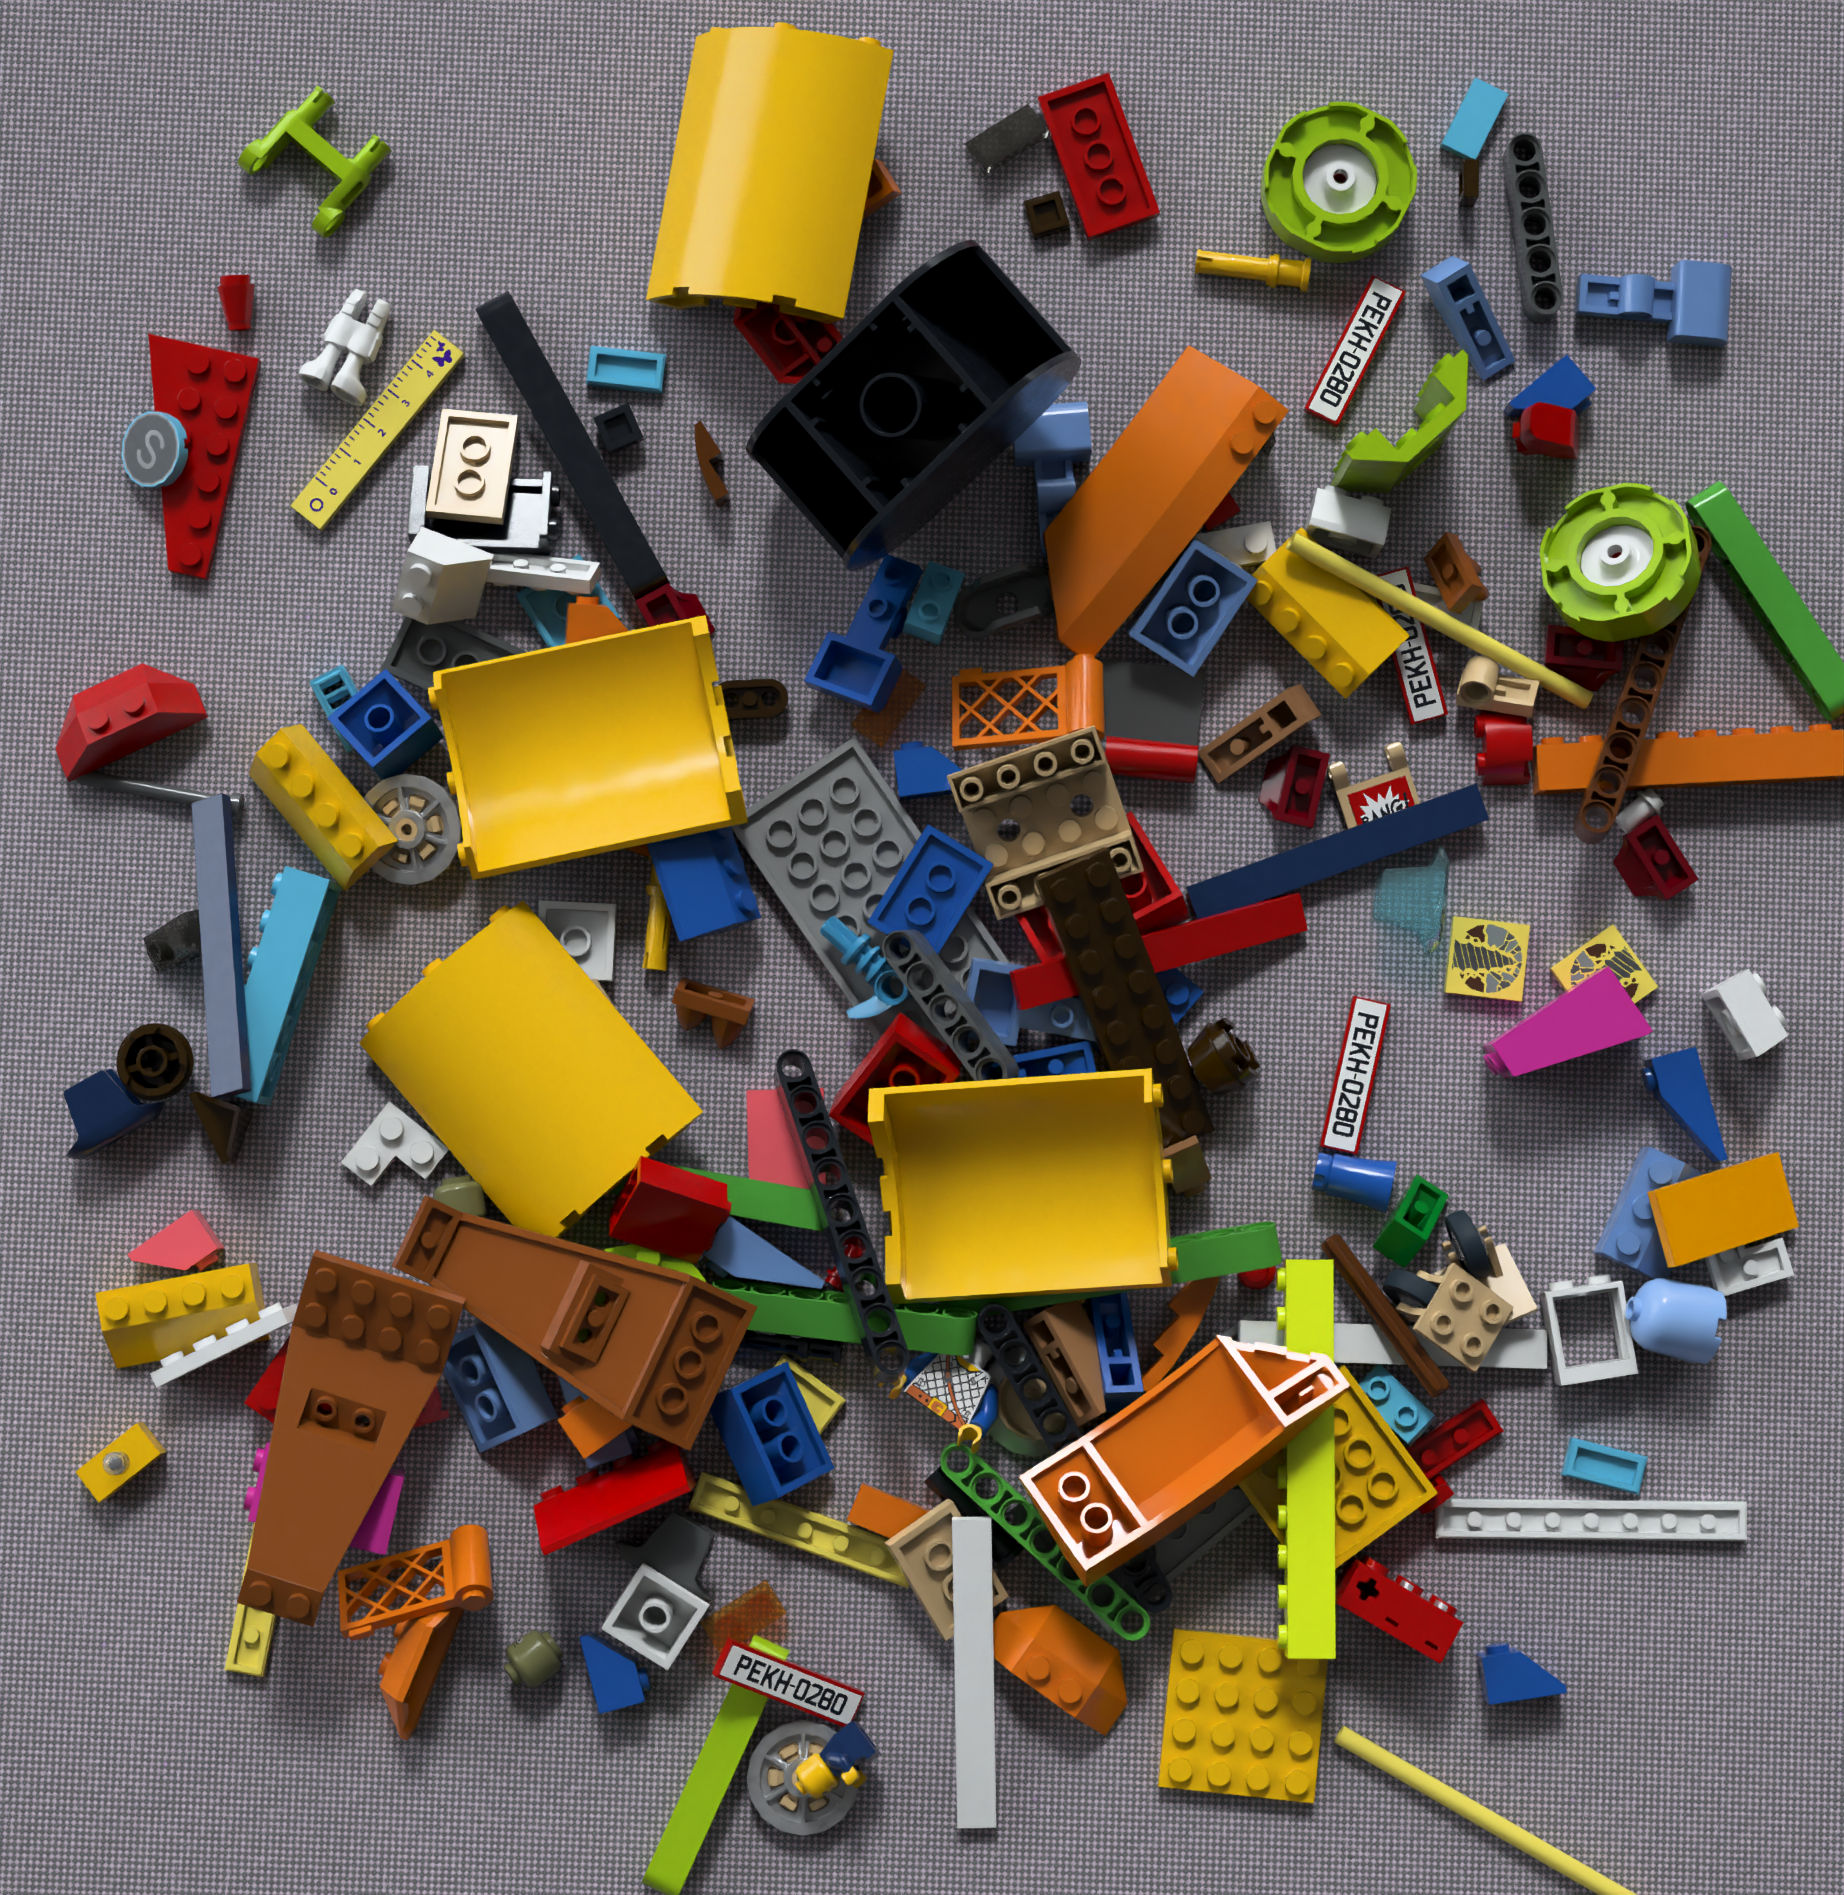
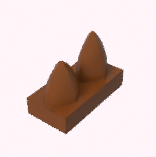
[1423,532,1489,614]
[672,977,756,1049]

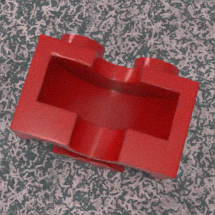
[1474,710,1533,786]

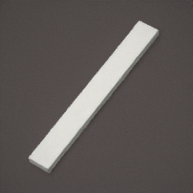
[1238,1320,1547,1369]
[1434,1498,1747,1542]
[952,1516,996,1829]

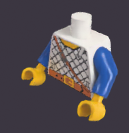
[878,1338,999,1453]

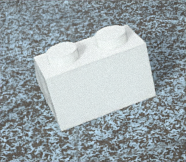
[1304,486,1392,559]
[391,527,494,625]
[1701,969,1788,1061]
[601,1563,709,1670]

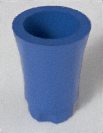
[1311,1153,1397,1214]

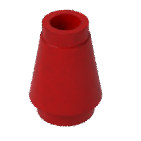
[217,275,255,331]

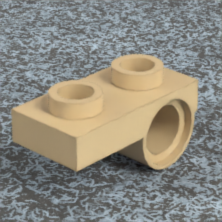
[1456,656,1540,718]

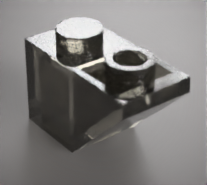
[143,909,202,974]

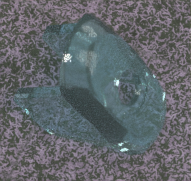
[1372,846,1450,956]

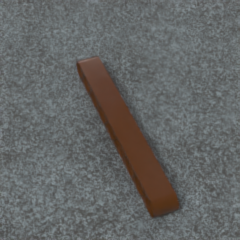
[1574,526,1712,844]

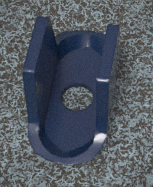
[64,1069,165,1159]

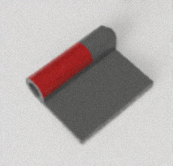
[1068,655,1206,784]

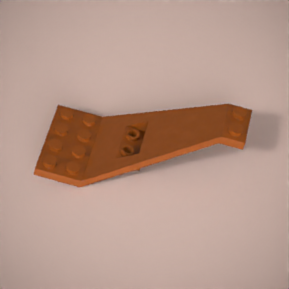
[391,1195,757,1451]
[237,1250,466,1627]

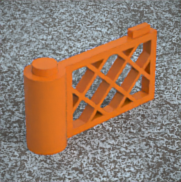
[952,654,1105,751]
[338,1524,494,1641]

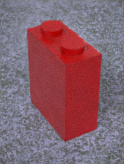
[609,1156,732,1264]

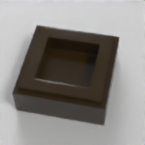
[1458,159,1479,207]
[1023,191,1070,240]

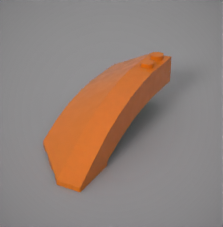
[1042,345,1289,656]
[1019,1335,1350,1587]

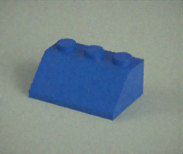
[647,826,761,942]
[709,1362,835,1507]

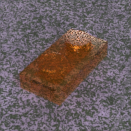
[851,668,926,749]
[700,1578,788,1654]

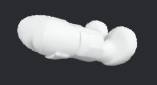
[298,289,391,406]

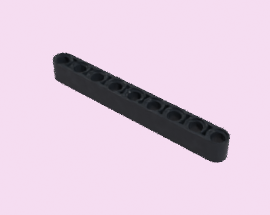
[475,291,670,600]
[773,1049,910,1384]
[977,1302,1173,1613]

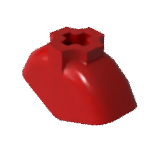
[1512,402,1580,459]

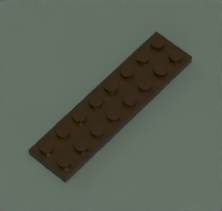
[1034,847,1215,1149]

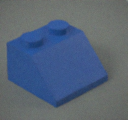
[327,669,444,781]

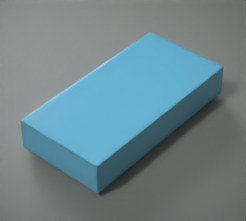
[1440,77,1508,160]
[586,346,667,394]
[1561,1437,1648,1495]

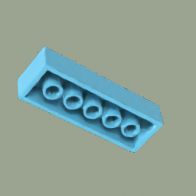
[235,866,342,1106]

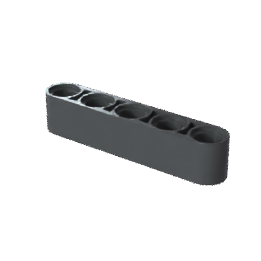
[1502,133,1563,324]
[882,930,1019,1081]

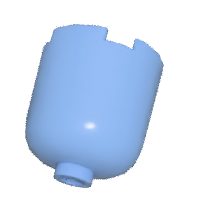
[1625,1278,1727,1364]

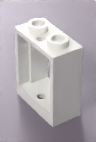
[1539,1274,1638,1386]

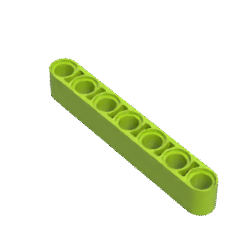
[641,1634,790,1895]

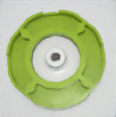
[1260,101,1417,263]
[1539,483,1701,642]

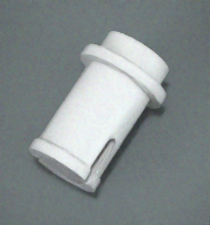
[1615,788,1664,833]

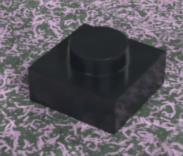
[593,403,644,455]

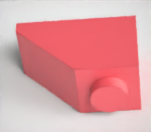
[127,1210,225,1272]

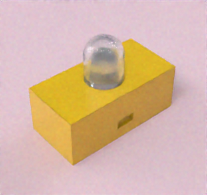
[75,1422,167,1502]

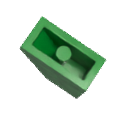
[1372,1174,1449,1268]

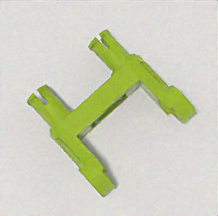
[238,86,392,238]

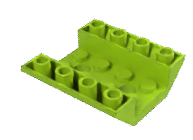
[1330,349,1468,493]

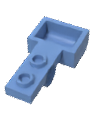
[1575,260,1732,348]
[1013,401,1092,558]
[965,958,1096,1046]

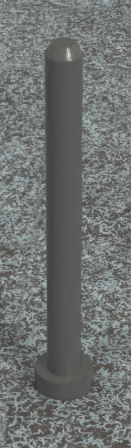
[75,771,245,820]

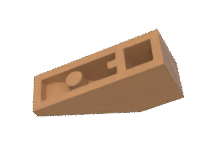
[1198,683,1321,784]
[1023,1300,1106,1427]

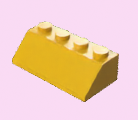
[1246,527,1410,699]
[248,724,398,891]
[95,1263,271,1369]

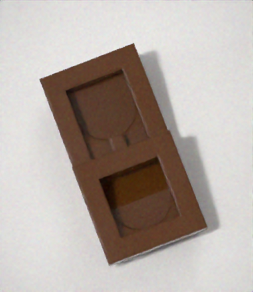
[694,421,731,508]

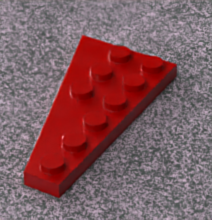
[148,333,261,581]

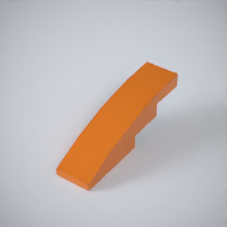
[1141,1276,1220,1392]

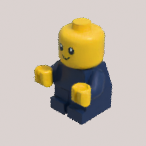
[795,1720,882,1799]

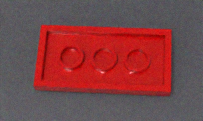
[1037,72,1160,241]

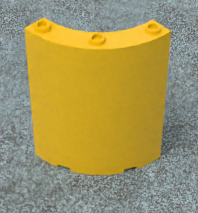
[646,22,894,324]
[428,615,748,880]
[359,900,703,1238]
[868,1068,1179,1304]

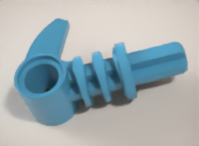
[820,916,913,1019]

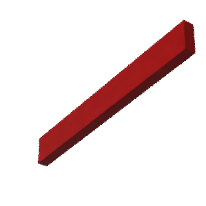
[1009,892,1308,1010]

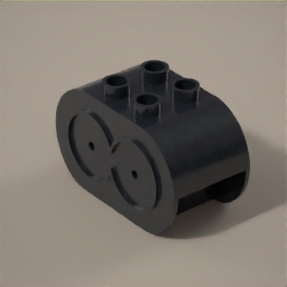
[746,240,1081,571]

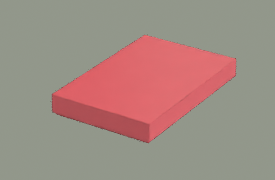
[746,1088,827,1190]

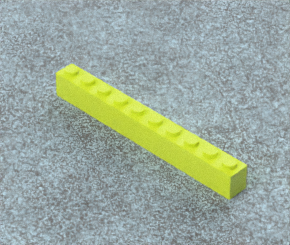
[1276,1259,1336,1659]

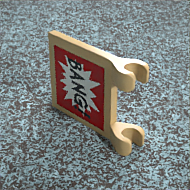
[1327,742,1420,829]

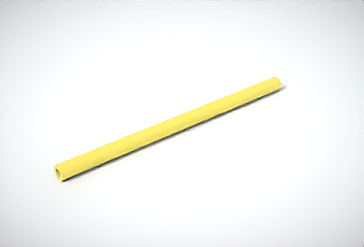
[1286,532,1593,709]
[1334,1725,1637,1895]

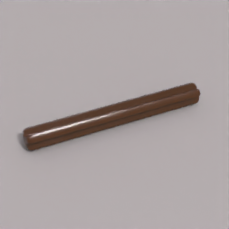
[1321,1234,1450,1398]

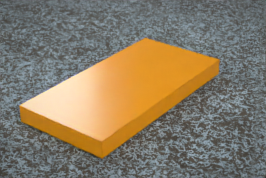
[1647,1152,1799,1268]

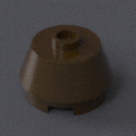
[1187,1018,1261,1095]
[116,1023,194,1101]

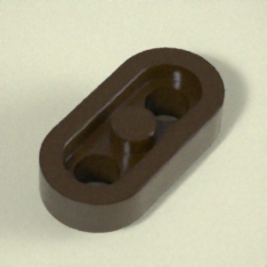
[719,679,789,721]

